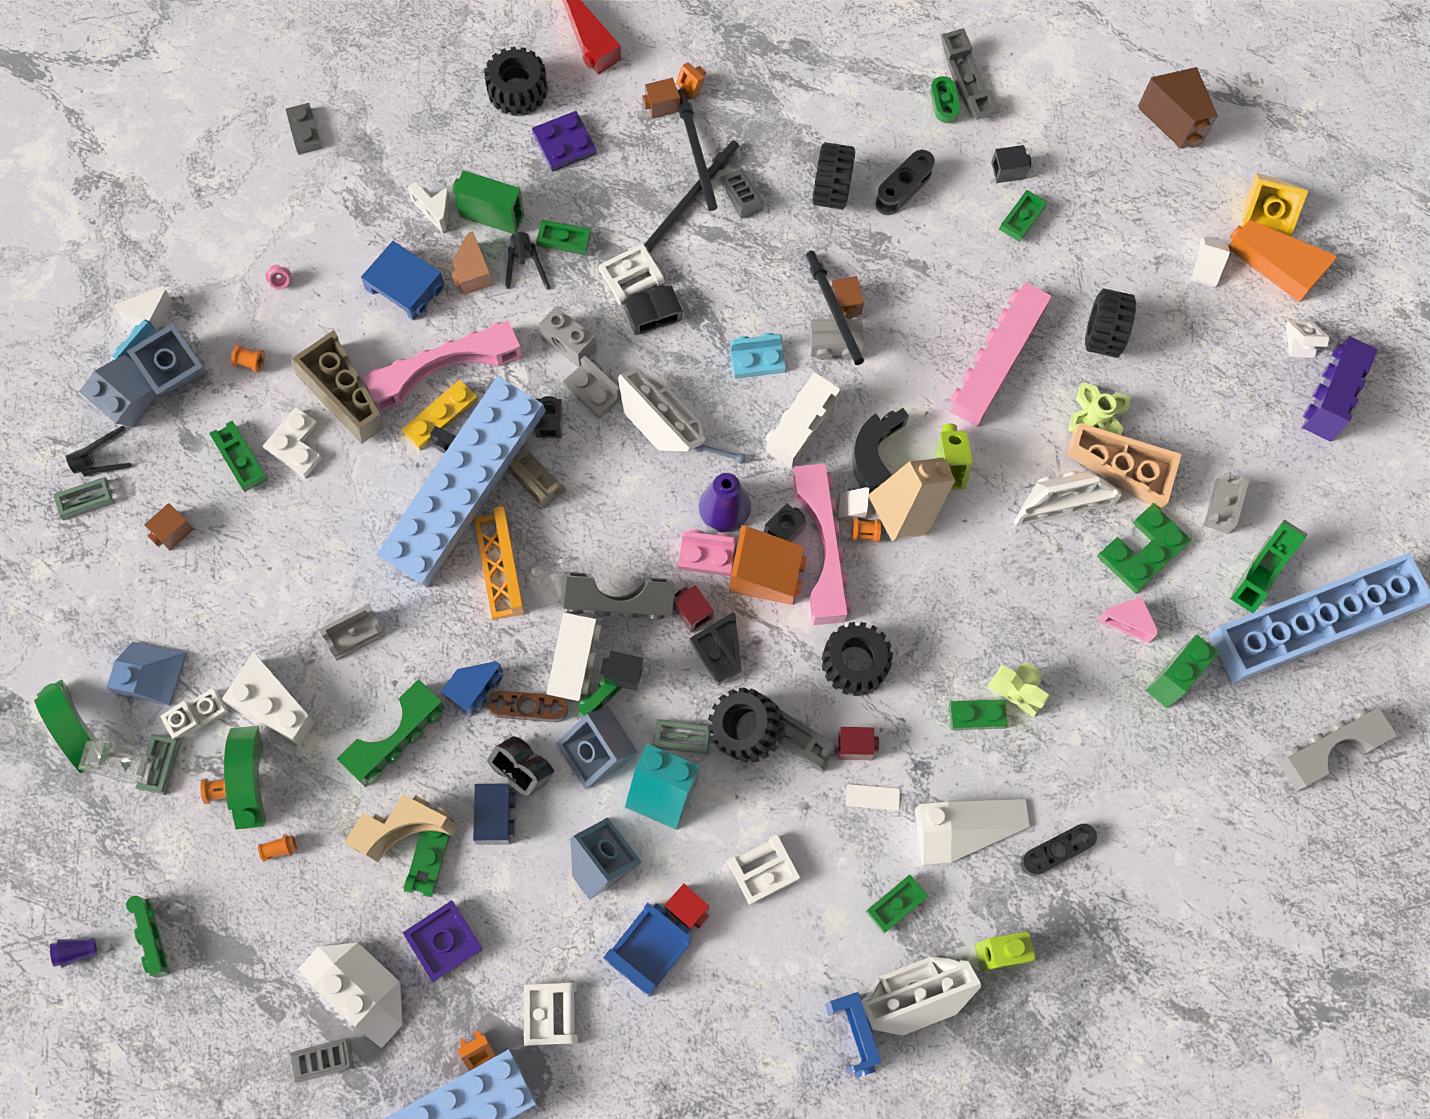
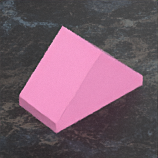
[1099,596,1158,643]

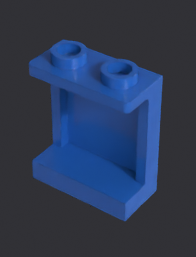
[361,241,444,320]
[603,902,693,997]
[825,992,881,1078]

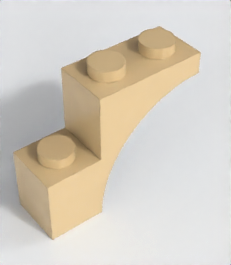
[344,794,458,862]

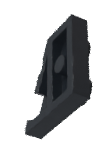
[689,612,742,686]

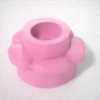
[265,265,291,290]

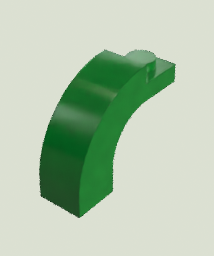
[1230,519,1307,613]
[34,679,106,774]
[224,725,266,830]

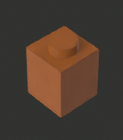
[642,77,680,119]
[831,276,864,319]
[144,503,194,551]

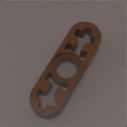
[487,691,568,723]

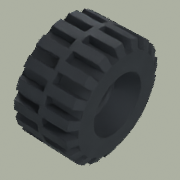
[484,47,548,116]
[812,142,856,210]
[1085,288,1136,358]
[822,622,893,696]
[708,688,785,763]

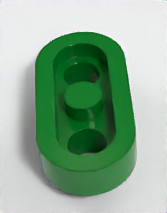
[930,76,961,123]

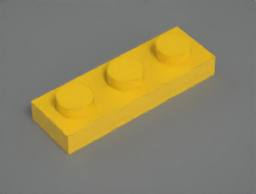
[401,379,478,450]

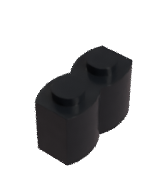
[624,285,683,335]
[487,736,555,796]

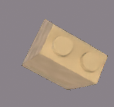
[868,457,955,541]

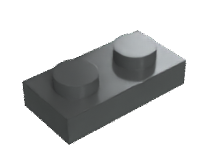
[285,103,322,155]

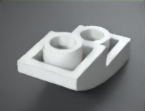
[160,688,229,740]

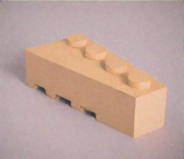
[1066,423,1182,509]

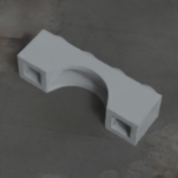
[1278,707,1398,792]

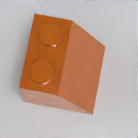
[729,525,807,605]

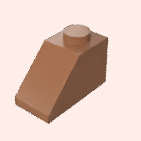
[451,231,492,295]

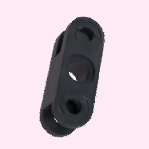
[875,149,935,215]

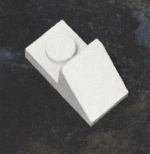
[408,182,450,233]
[1286,321,1329,358]
[838,488,883,525]

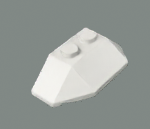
[618,368,705,452]
[1014,471,1122,526]
[298,943,403,1048]
[861,957,981,1036]

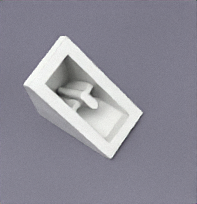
[1191,237,1230,287]
[114,286,173,331]

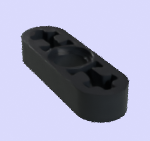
[1021,824,1097,876]

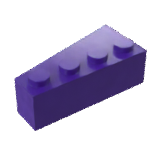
[1302,336,1378,442]

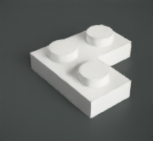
[262,407,322,478]

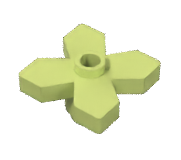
[1068,382,1131,436]
[987,662,1050,717]

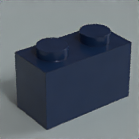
[473,783,516,845]

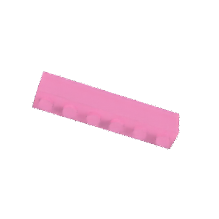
[950,282,1052,427]

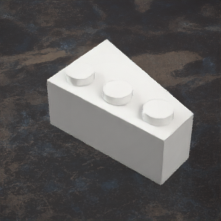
[765,372,840,468]
[547,612,602,701]
[222,652,315,746]

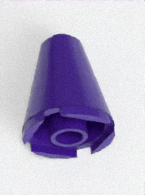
[699,473,751,532]

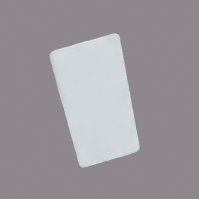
[846,784,900,810]

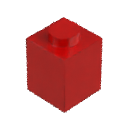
[665,883,710,930]

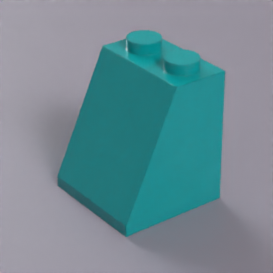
[625,743,699,830]

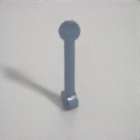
[694,443,746,464]

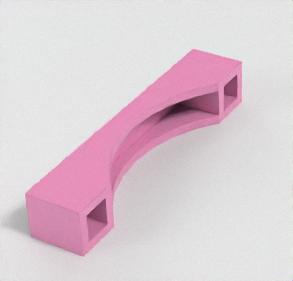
[362,320,522,412]
[792,463,851,625]

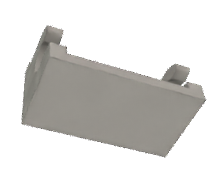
[1203,472,1250,534]
[319,604,386,661]

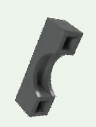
[560,571,675,619]

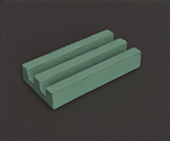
[53,477,115,521]
[653,719,711,755]
[136,734,181,795]

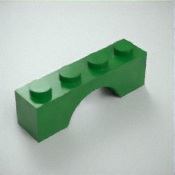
[337,679,445,787]

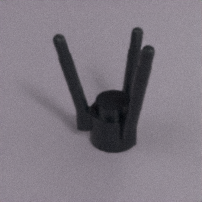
[505,232,550,289]
[65,426,132,477]

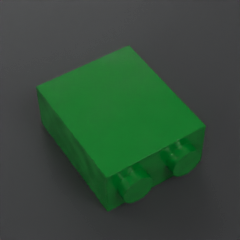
[452,170,525,234]
[1145,634,1219,708]

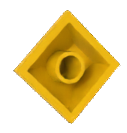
[1241,173,1308,237]

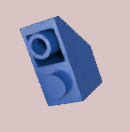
[441,661,503,716]

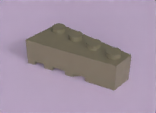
[292,330,382,444]

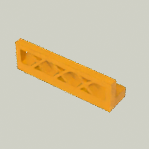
[474,506,524,620]

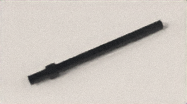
[678,89,718,211]
[644,140,739,252]
[806,251,864,365]

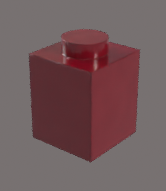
[673,585,714,633]
[838,727,879,761]

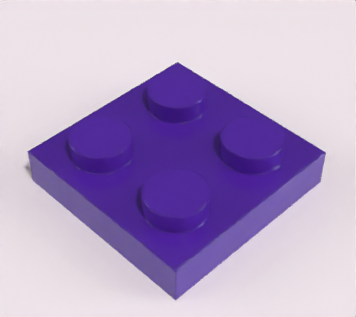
[532,110,597,172]
[402,900,483,983]

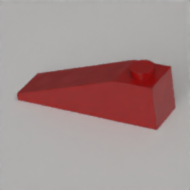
[562,0,621,74]

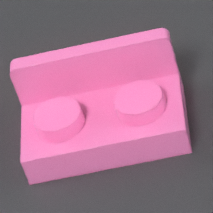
[678,529,736,576]

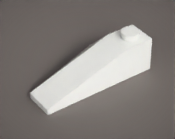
[915,799,1030,866]

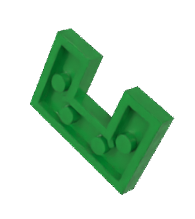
[1097,503,1192,594]

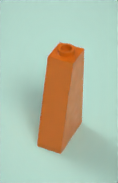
[1228,220,1337,302]

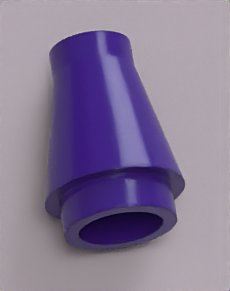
[50,938,97,968]

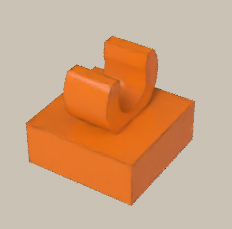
[676,62,707,99]
[457,1030,496,1071]

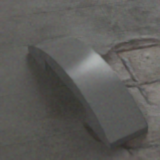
[941,28,1000,120]

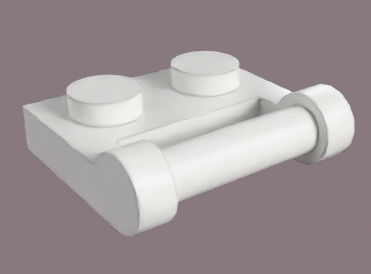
[598,243,665,305]
[726,834,800,906]
[524,983,578,1046]

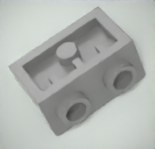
[563,356,621,419]

